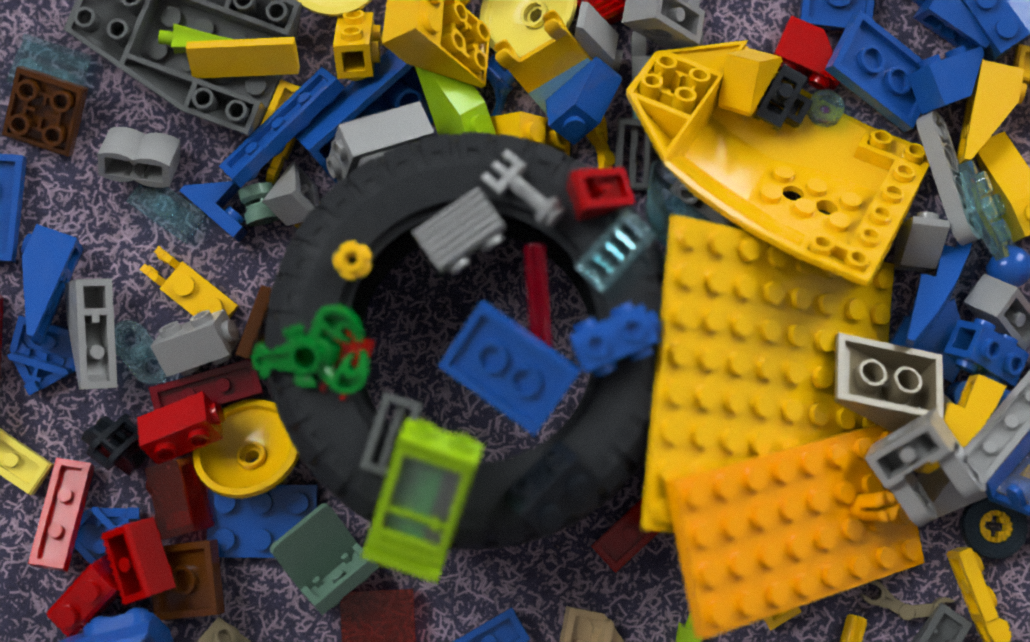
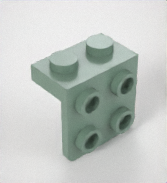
[270,503,379,615]

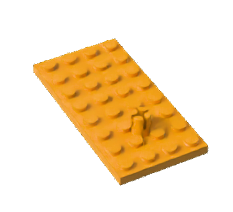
[665,424,925,638]

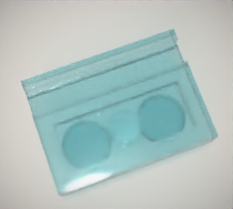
[7,34,94,86]

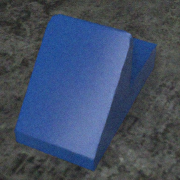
[179,181,248,242]

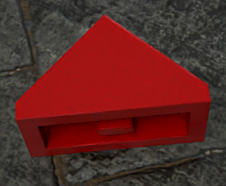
[566,167,636,222]

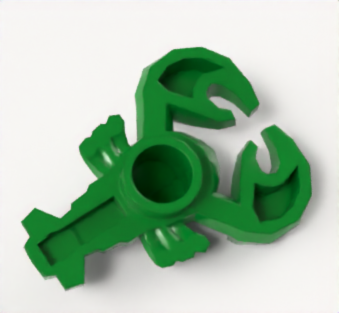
[252,304,370,395]

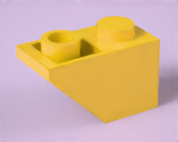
[491,111,570,156]

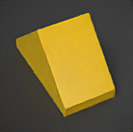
[718,48,783,117]

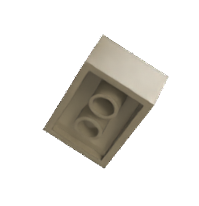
[835,332,944,432]

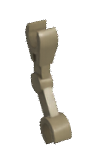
[860,580,954,621]

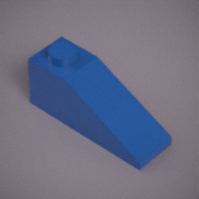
[21,224,83,346]

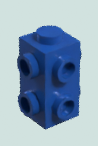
[568,302,662,378]
[944,318,1030,387]

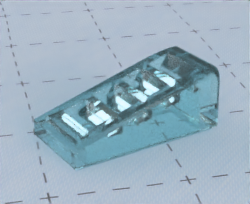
[573,208,657,293]

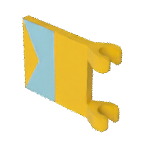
[494,9,592,115]

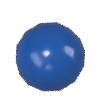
[985,244,1030,287]

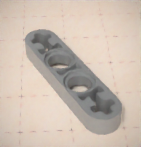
[916,110,982,246]

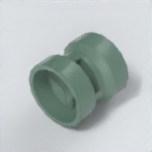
[238,182,279,227]

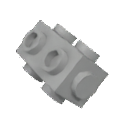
[150,309,240,377]

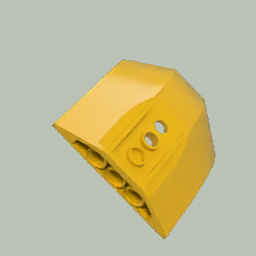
[625,40,930,287]

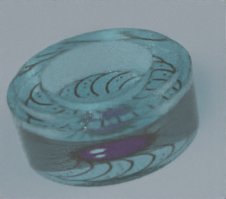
[807,90,845,127]

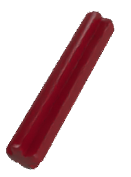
[524,244,552,348]

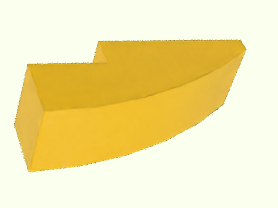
[913,374,1007,474]

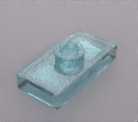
[126,183,207,243]

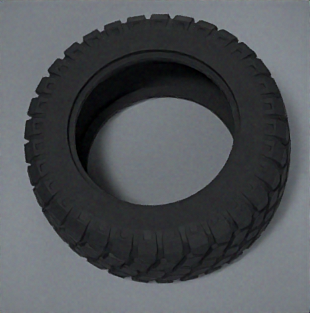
[265,132,666,550]

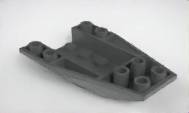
[64,0,302,136]

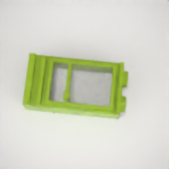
[361,419,484,583]

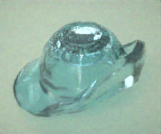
[645,160,708,248]

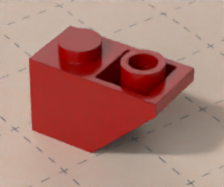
[773,15,840,91]

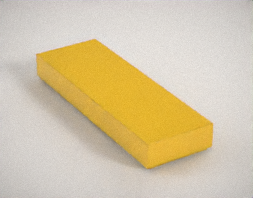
[186,37,300,79]

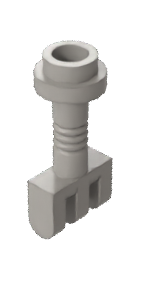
[480,149,565,228]

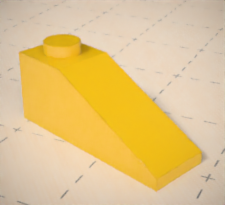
[957,59,1027,170]
[975,131,1030,243]

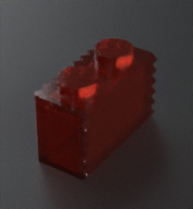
[145,456,215,540]

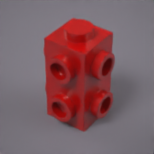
[137,391,225,465]

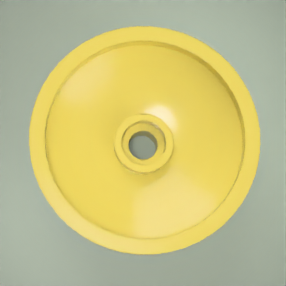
[479,0,577,58]

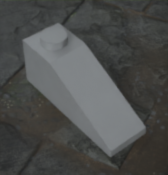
[65,278,117,390]

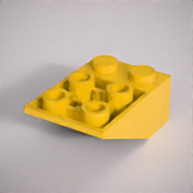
[382,0,490,88]

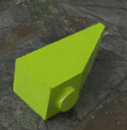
[415,66,496,135]

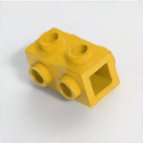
[333,10,382,81]

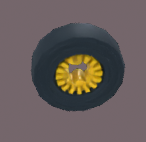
[960,497,1028,559]

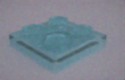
[958,160,1012,261]

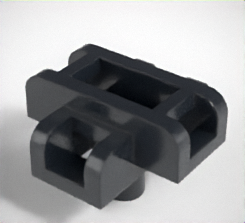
[753,64,813,131]
[81,413,148,476]

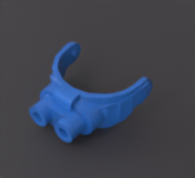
[486,52,516,117]

